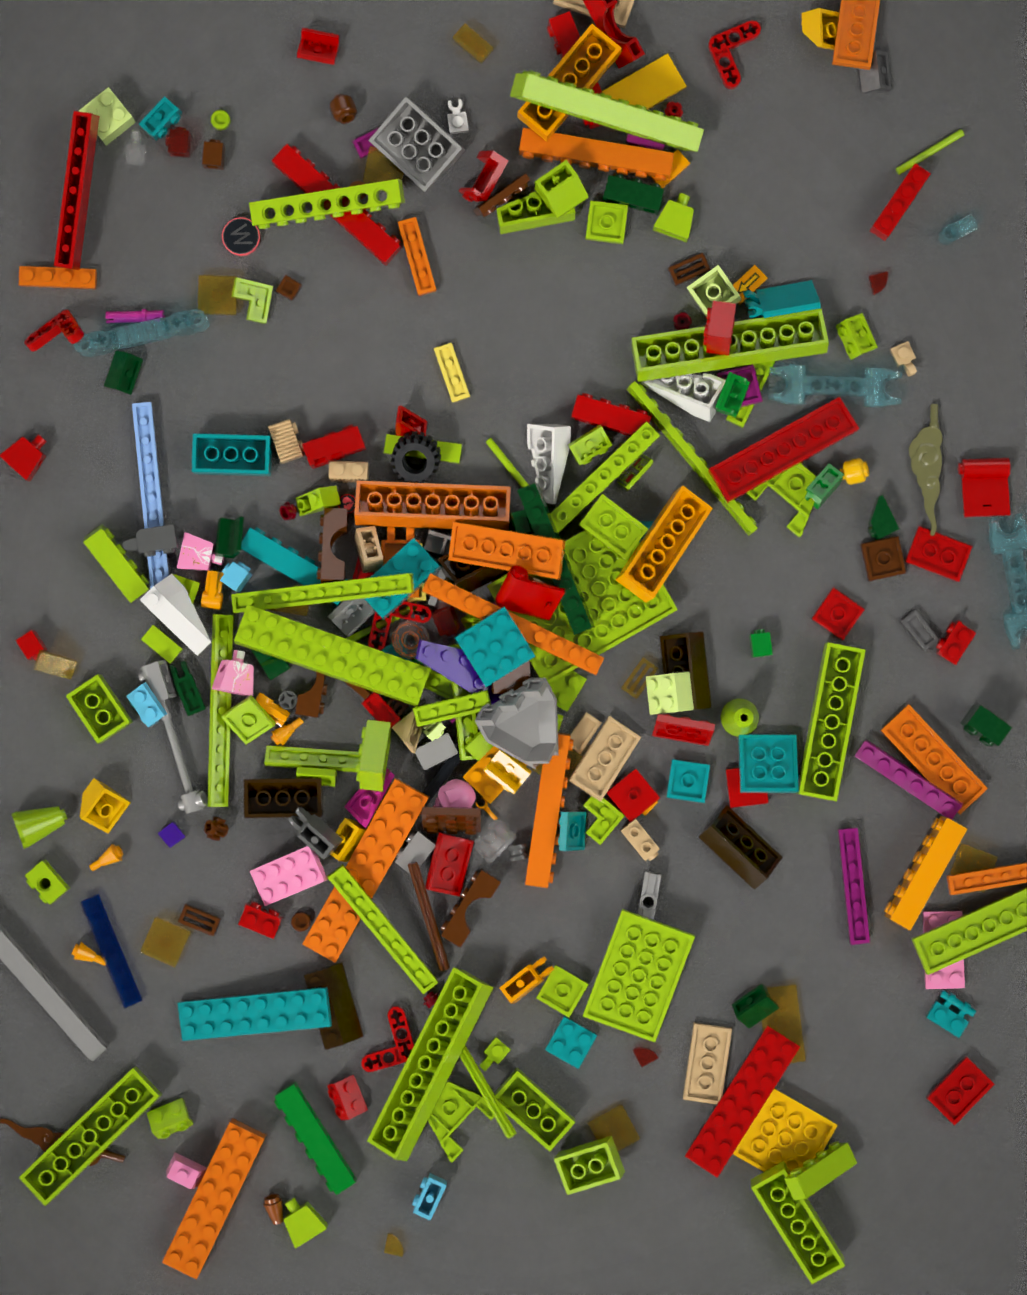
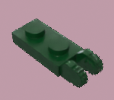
[170,660,206,717]

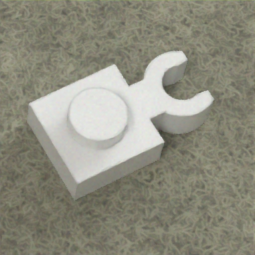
[447,99,469,135]

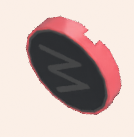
[222,217,260,256]

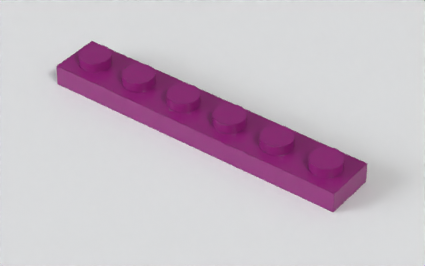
[855,739,963,820]
[838,827,870,945]

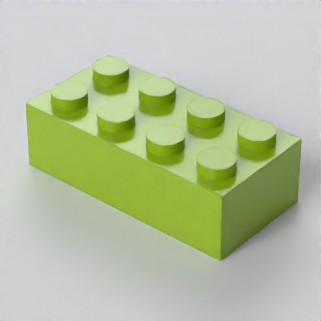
[494,1067,575,1152]

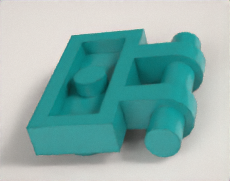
[925,990,976,1038]

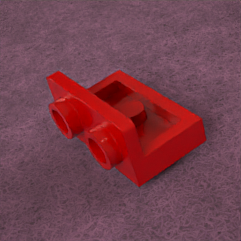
[297,28,340,65]
[327,1075,368,1121]

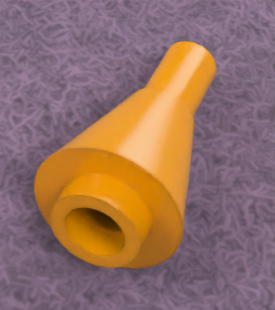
[271,717,304,746]
[89,844,123,871]
[71,942,108,966]

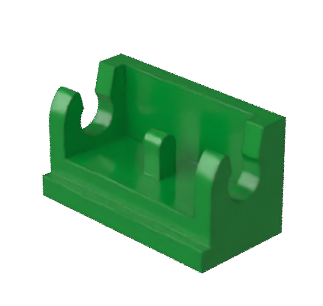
[715,372,750,418]
[805,464,844,510]

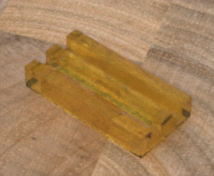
[621,657,659,699]

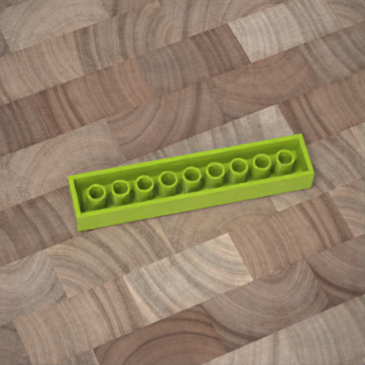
[510,71,704,152]
[632,308,829,382]
[234,604,431,707]
[367,967,494,1161]

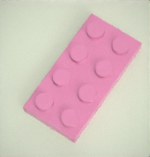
[250,846,328,906]
[923,910,965,989]

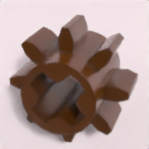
[204,816,228,841]

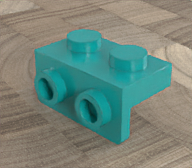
[139,96,182,141]

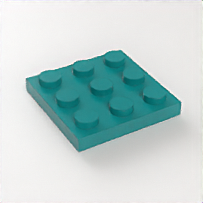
[455,607,535,687]
[738,735,799,793]

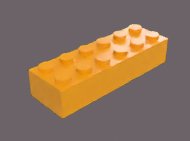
[517,24,622,142]
[615,485,713,603]
[884,816,967,931]

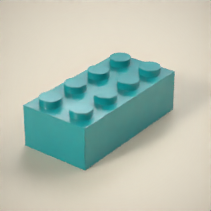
[192,433,272,476]
[365,538,440,620]

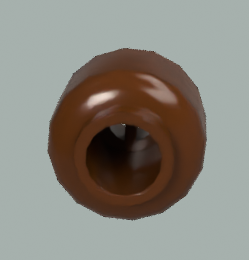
[330,94,357,124]

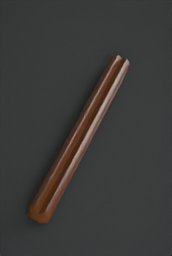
[408,862,450,971]

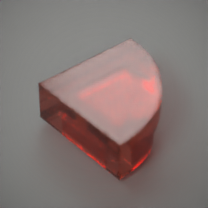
[868,271,888,296]
[632,1047,659,1067]

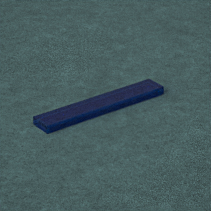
[80,894,143,1009]

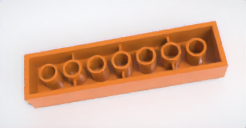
[354,480,511,530]
[162,1118,267,1279]

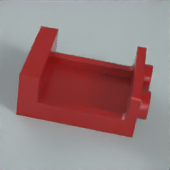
[459,150,509,202]

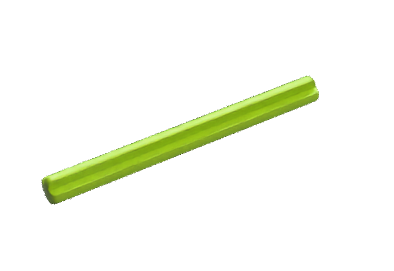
[459,1045,516,1138]

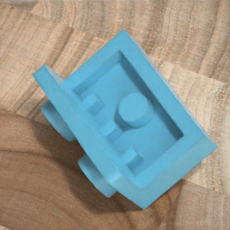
[126,682,167,727]

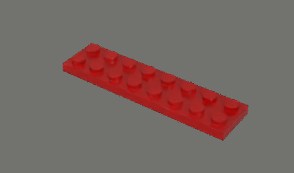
[708,397,860,503]
[685,1025,800,1178]

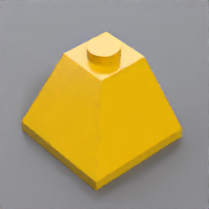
[801,8,839,50]
[80,778,131,833]

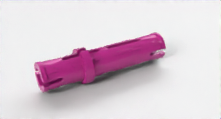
[105,309,165,324]

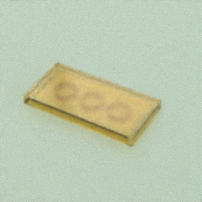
[761,984,806,1063]

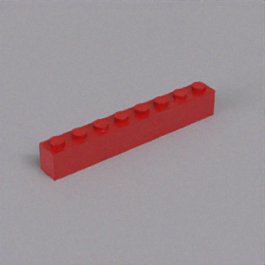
[54,111,100,270]
[271,144,401,266]

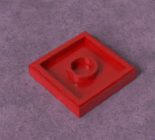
[811,587,865,641]

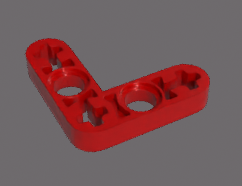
[708,20,761,89]
[24,310,84,352]
[368,601,432,651]
[361,1006,414,1072]

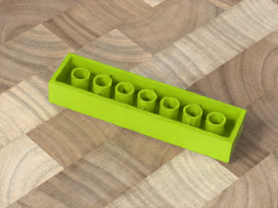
[796,642,865,801]
[19,1067,163,1206]

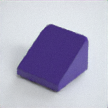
[158,821,186,848]

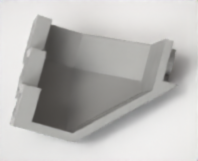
[475,678,559,769]

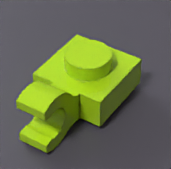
[479,1037,511,1071]

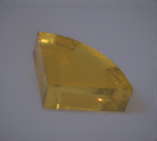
[384,1233,403,1257]

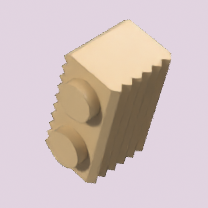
[268,419,304,464]
[329,461,369,483]

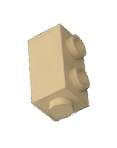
[620,819,660,861]

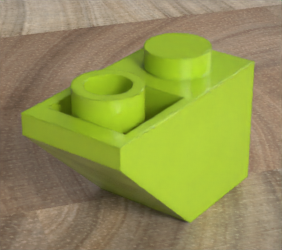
[295,486,341,516]

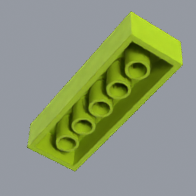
[751,1161,845,1284]

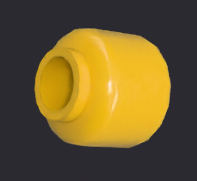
[840,458,869,485]

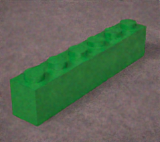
[274,1081,357,1195]

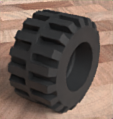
[391,431,441,483]

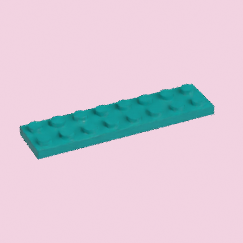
[178,987,332,1041]

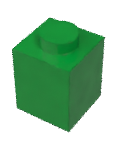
[749,629,773,658]

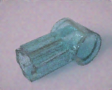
[938,214,978,245]

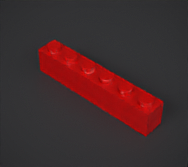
[546,11,602,130]

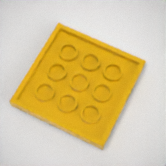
[733,1088,838,1172]

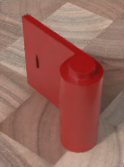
[958,457,1011,517]
[495,565,565,620]

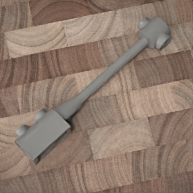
[138,660,208,814]

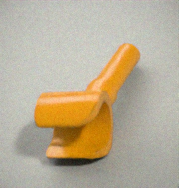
[476,797,498,821]

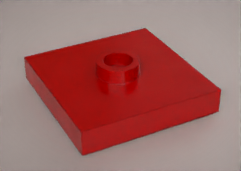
[607,768,660,822]
[725,768,769,808]

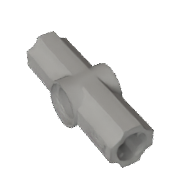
[638,871,662,920]

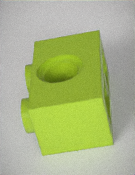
[25,859,70,905]

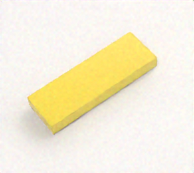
[434,342,470,403]

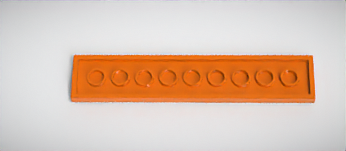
[302,778,429,963]

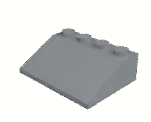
[368,97,466,192]

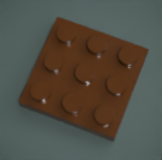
[473,174,530,217]
[422,807,481,835]

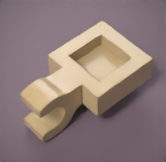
[890,341,917,377]

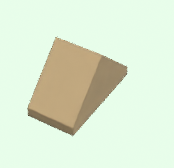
[392,711,424,753]

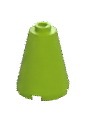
[720,699,759,737]
[11,806,67,849]

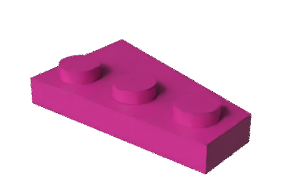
[344,768,395,828]

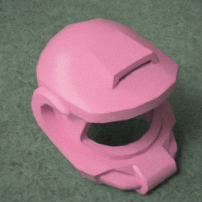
[433,779,476,808]

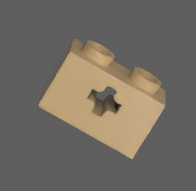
[355,526,383,573]

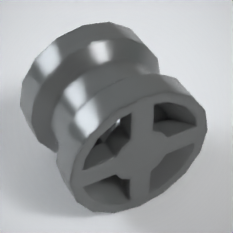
[278,690,298,710]
[507,843,529,861]

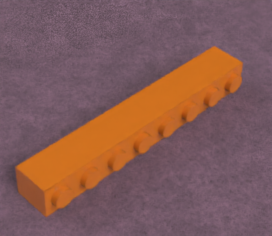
[519,128,674,181]
[525,732,574,888]

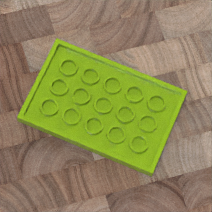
[583,909,695,1042]

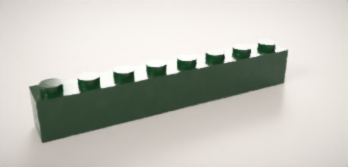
[517,483,595,635]

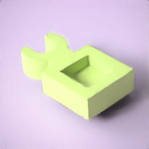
[423,722,446,741]

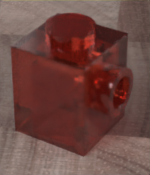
[166,127,191,158]
[432,605,461,637]

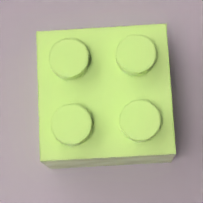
[79,87,136,146]
[687,265,741,317]
[646,672,694,715]

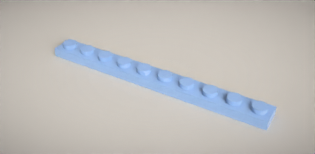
[132,402,169,589]

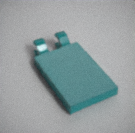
[744,280,821,318]

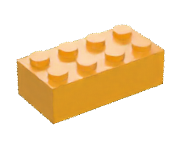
[463,746,527,804]

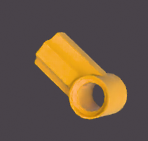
[201,570,224,610]
[255,692,291,727]

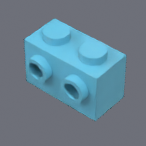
[220,561,253,593]
[412,1173,447,1221]

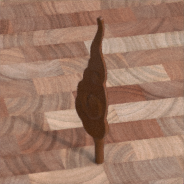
[0,1118,126,1166]

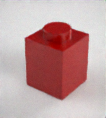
[15,630,48,661]

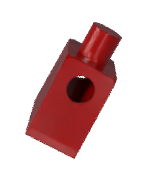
[0,434,47,482]

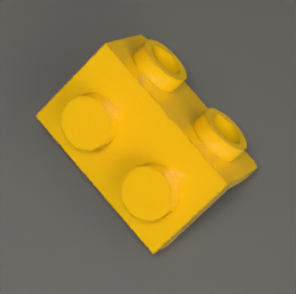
[484,750,532,794]

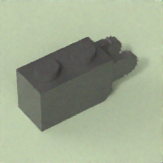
[123,524,180,557]
[289,807,343,860]

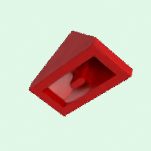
[396,405,428,436]

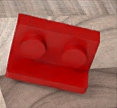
[935,620,976,665]
[238,901,283,939]

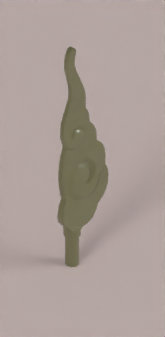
[909,404,942,536]

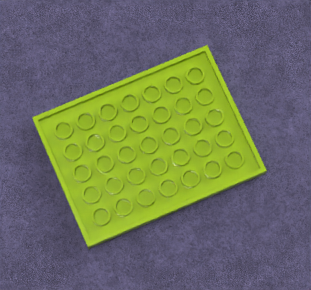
[487,530,678,684]

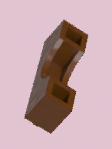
[317,508,348,584]
[295,672,329,718]
[440,869,501,948]

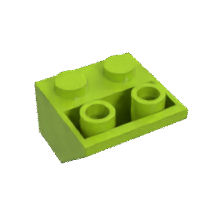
[535,160,589,219]

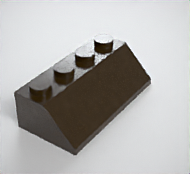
[437,553,509,592]
[660,631,712,710]
[244,778,323,818]
[699,805,783,890]
[304,962,364,1050]

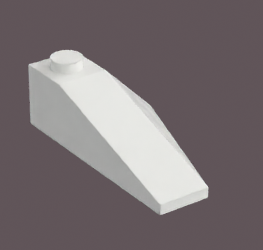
[641,373,726,422]
[527,424,571,504]
[140,574,211,656]

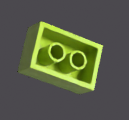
[66,674,133,744]
[356,720,391,792]
[554,1136,625,1195]

